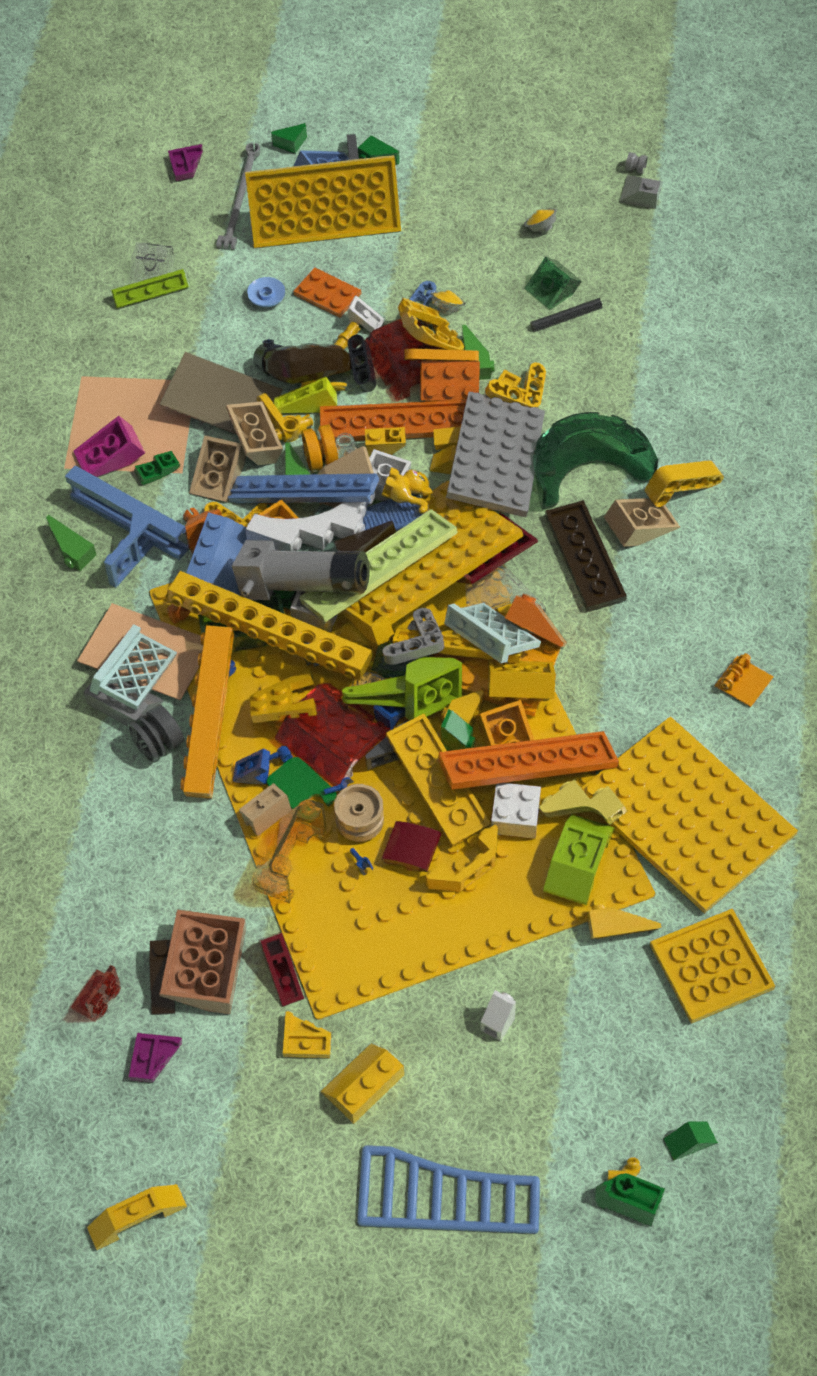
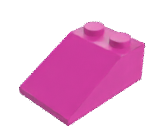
[73,415,145,477]

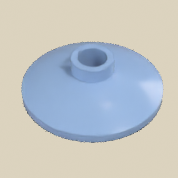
[247,277,285,307]

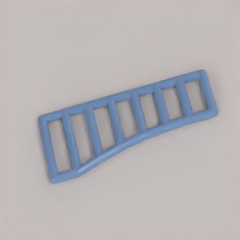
[357,1145,540,1234]

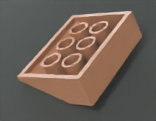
[160,910,246,1014]

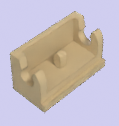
[239,783,292,836]

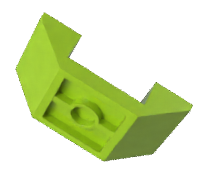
[543,814,614,905]

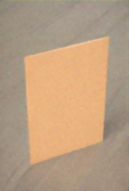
[77,603,203,701]

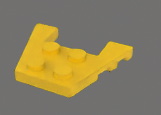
[250,669,317,723]

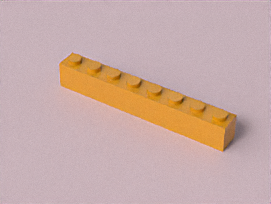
[181,625,234,799]

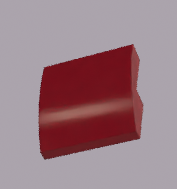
[381,821,441,872]

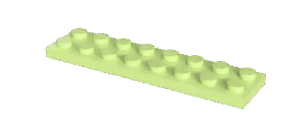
[299,509,458,622]

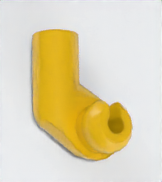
[608,1157,641,1180]

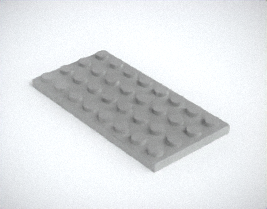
[446,391,545,518]

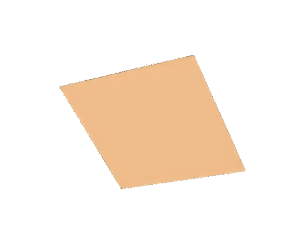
[64,376,191,474]

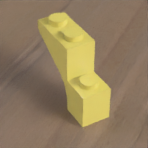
[539,780,627,825]

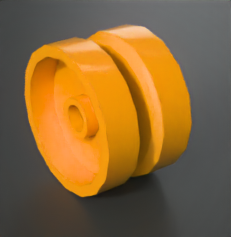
[301,424,339,473]

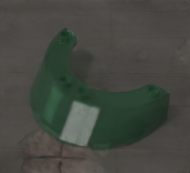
[533,412,658,510]

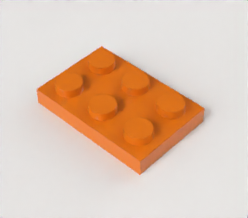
[293,267,362,318]
[420,360,480,401]

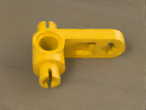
[256,393,314,442]

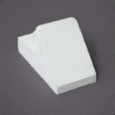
[347,296,385,335]

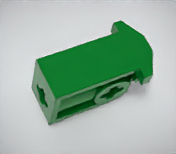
[594,1173,665,1227]

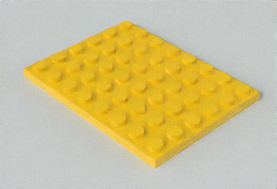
[362,481,523,625]
[581,716,798,914]

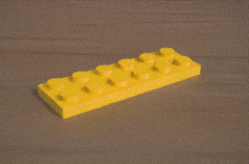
[386,713,491,847]

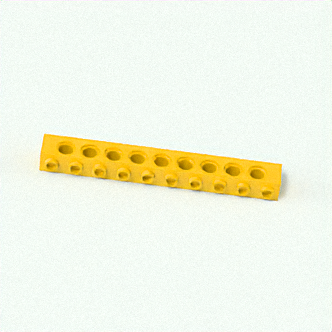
[168,571,372,681]

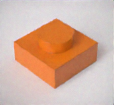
[167,604,191,624]

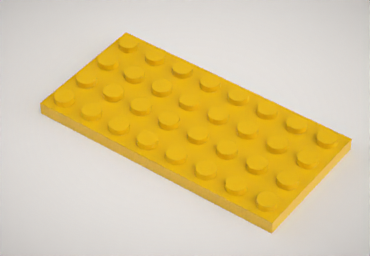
[245,155,401,248]

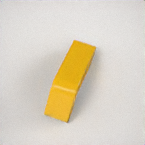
[644,460,724,507]

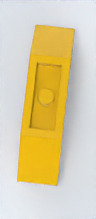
[426,825,498,892]
[87,1184,187,1250]

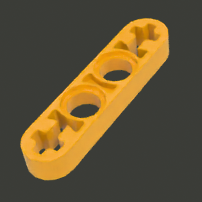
[404,349,479,362]

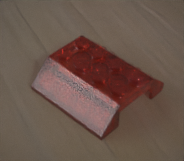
[365,319,443,402]
[275,683,391,786]

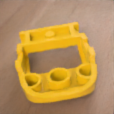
[398,298,464,350]

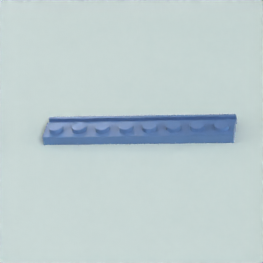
[228,473,379,503]

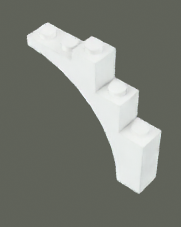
[246,493,375,551]

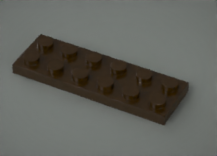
[545,500,627,612]

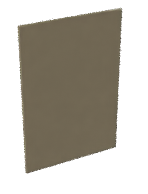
[160,352,283,435]

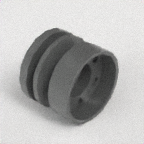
[128,704,184,762]

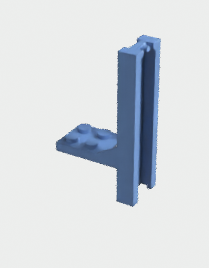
[65,465,189,588]

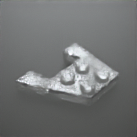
[465,564,546,612]

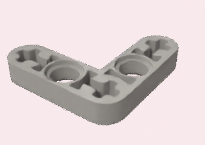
[383,608,445,665]

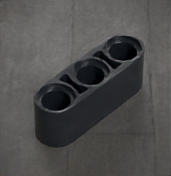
[348,334,377,392]

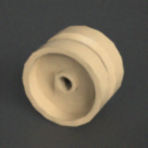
[334,784,384,842]

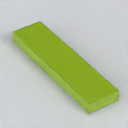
[111,269,189,308]

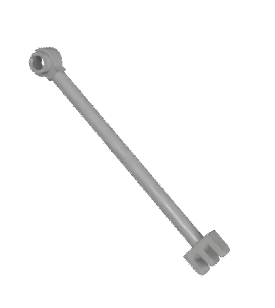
[216,142,261,250]

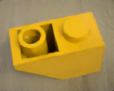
[365,427,406,458]

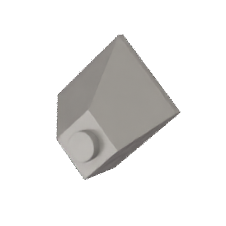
[620,175,663,209]

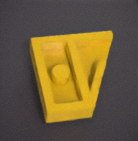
[283,1011,332,1058]

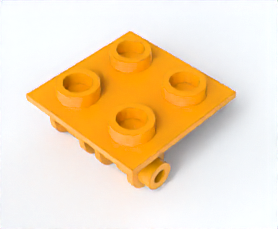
[715,653,774,707]

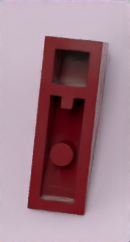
[258,932,304,1007]

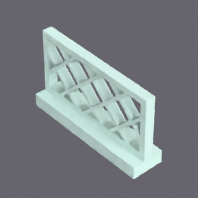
[444,603,541,663]
[90,624,177,710]

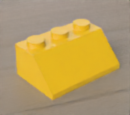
[488,660,556,701]
[320,1044,404,1124]

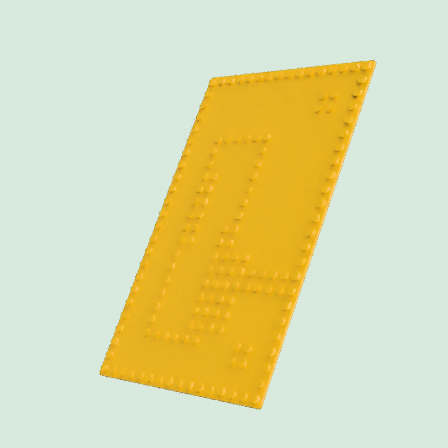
[150,570,655,1020]

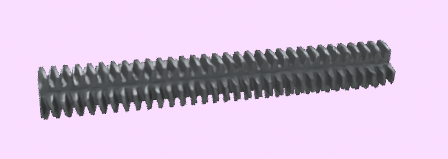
[530,298,603,332]

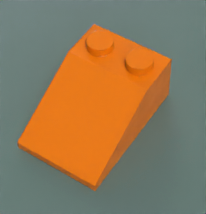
[505,593,567,647]

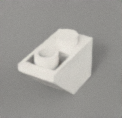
[480,990,516,1041]

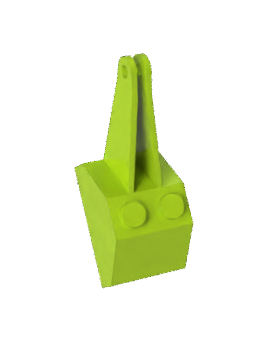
[342,657,462,720]

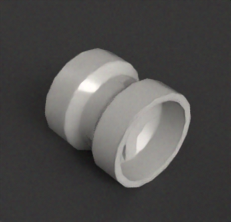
[625,152,648,174]

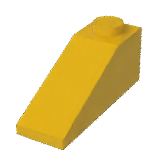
[342,598,394,645]
[587,904,662,940]

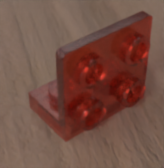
[71,965,121,1022]

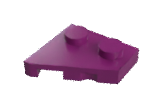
[168,144,203,181]
[128,1033,182,1083]

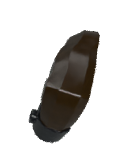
[253,339,352,384]

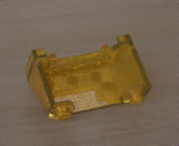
[252,799,326,904]

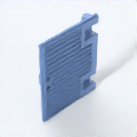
[363,494,423,532]

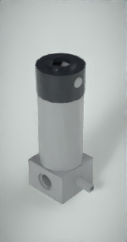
[232,540,370,600]

